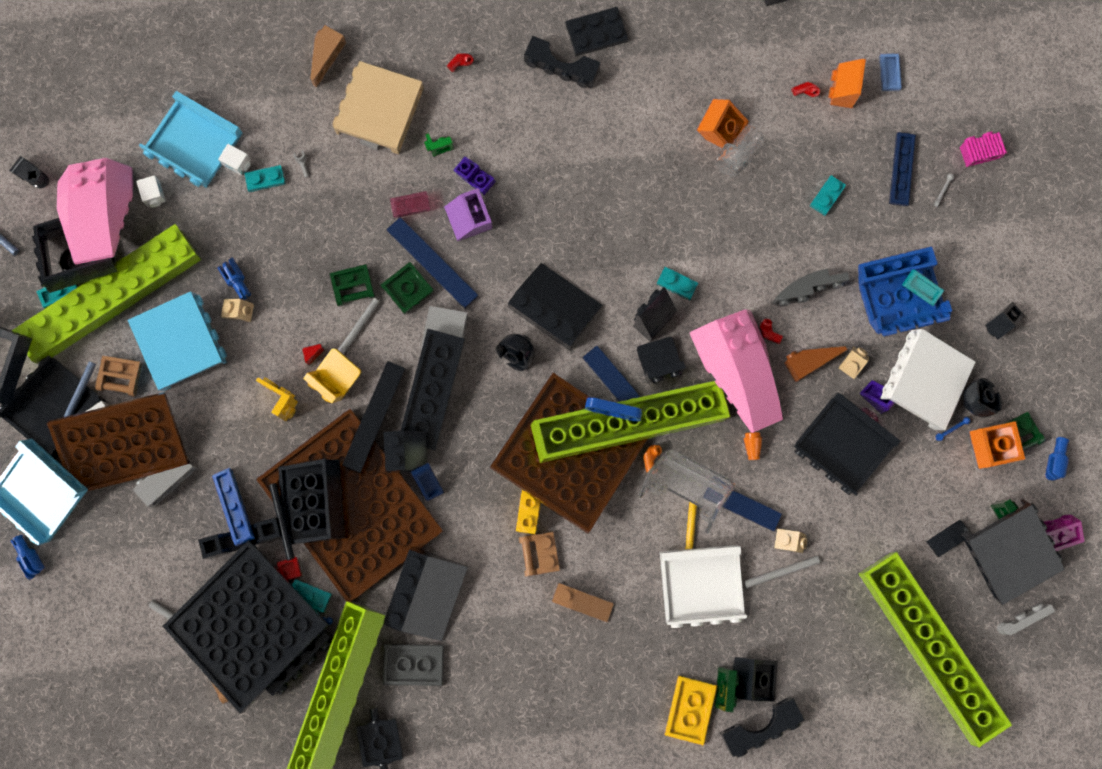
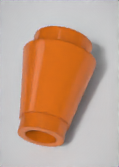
[743,432,762,460]

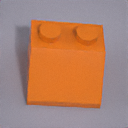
[828,59,866,108]
[697,99,749,153]
[969,421,1025,469]

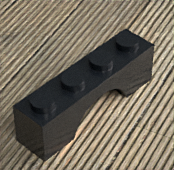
[524,36,601,89]
[198,517,282,559]
[719,696,804,758]

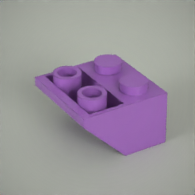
[444,188,493,241]

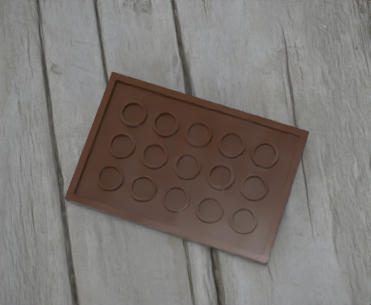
[47,392,189,491]

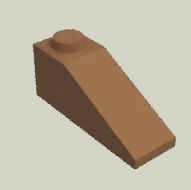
[310,25,346,87]
[552,583,613,622]

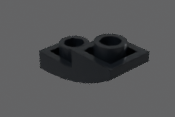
[926,520,969,558]

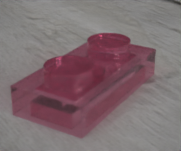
[390,191,431,218]

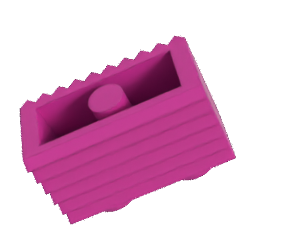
[960,131,1007,167]

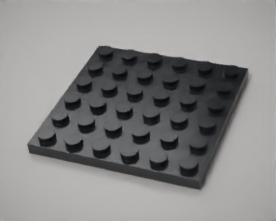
[162,540,329,714]

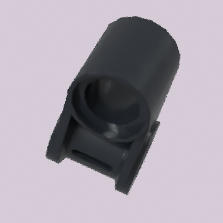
[9,156,49,189]

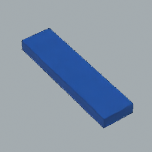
[212,467,255,546]

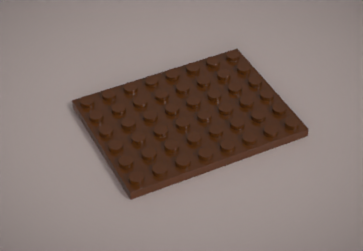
[256,409,443,602]

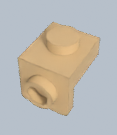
[221,299,254,322]
[839,346,869,379]
[774,529,807,553]

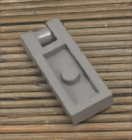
[997,602,1055,635]

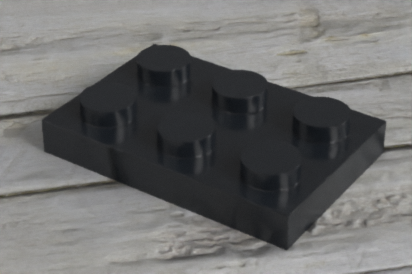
[565,7,628,56]

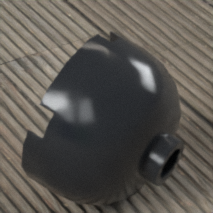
[496,333,535,371]
[964,378,1002,418]

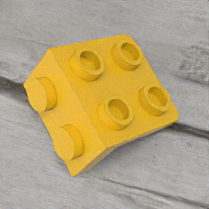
[303,348,361,403]
[256,377,298,421]

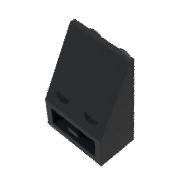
[633,287,677,341]

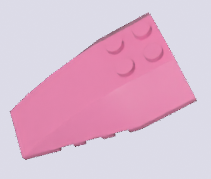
[57,158,133,265]
[690,309,783,433]

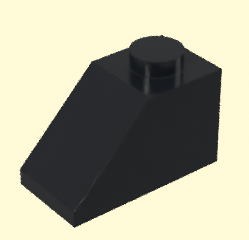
[985,302,1025,340]

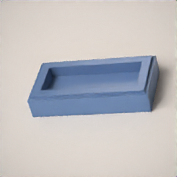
[879,54,902,91]

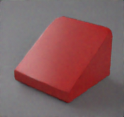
[302,344,325,365]

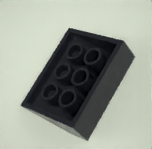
[508,263,602,351]
[278,459,345,545]
[383,546,468,641]

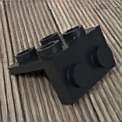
[637,337,686,384]

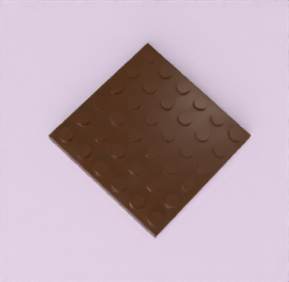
[489,373,647,534]

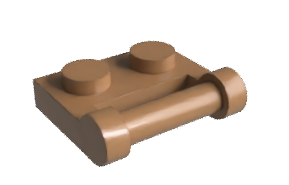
[96,356,142,396]
[519,532,560,577]

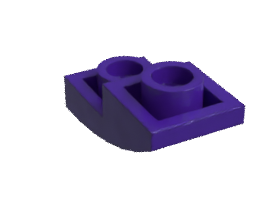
[453,157,496,195]

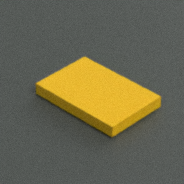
[664,675,717,746]

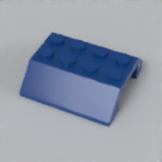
[858,246,952,337]

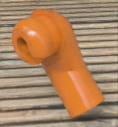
[643,445,662,472]

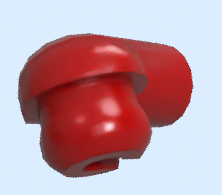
[446,53,474,72]
[792,82,820,97]
[760,319,783,344]

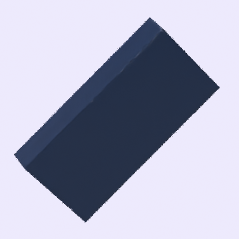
[411,463,444,501]

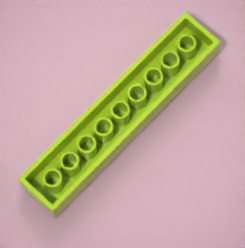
[11,224,201,364]
[531,381,730,463]
[858,552,1012,747]
[287,601,385,769]

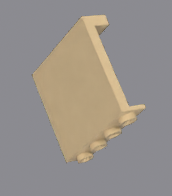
[333,61,424,155]

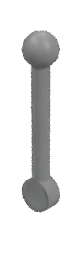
[933,173,955,207]

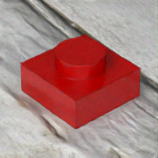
[277,557,302,580]

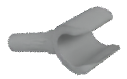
[293,150,309,178]

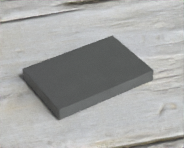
[383,644,444,686]

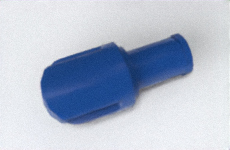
[217,257,251,300]
[1045,437,1069,481]
[10,535,45,580]

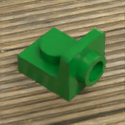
[424,133,454,157]

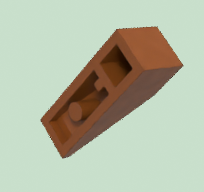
[784,346,848,382]

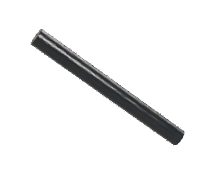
[269,483,295,561]

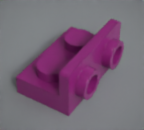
[1044,514,1085,551]

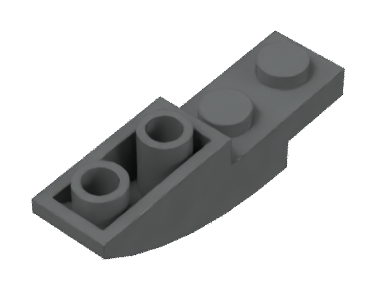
[773,269,849,306]

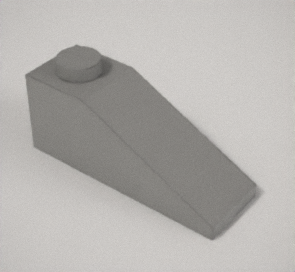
[132,464,198,508]

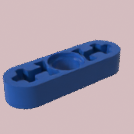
[585,397,643,421]

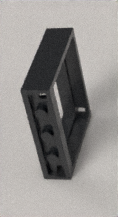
[32,218,118,293]
[0,326,33,405]

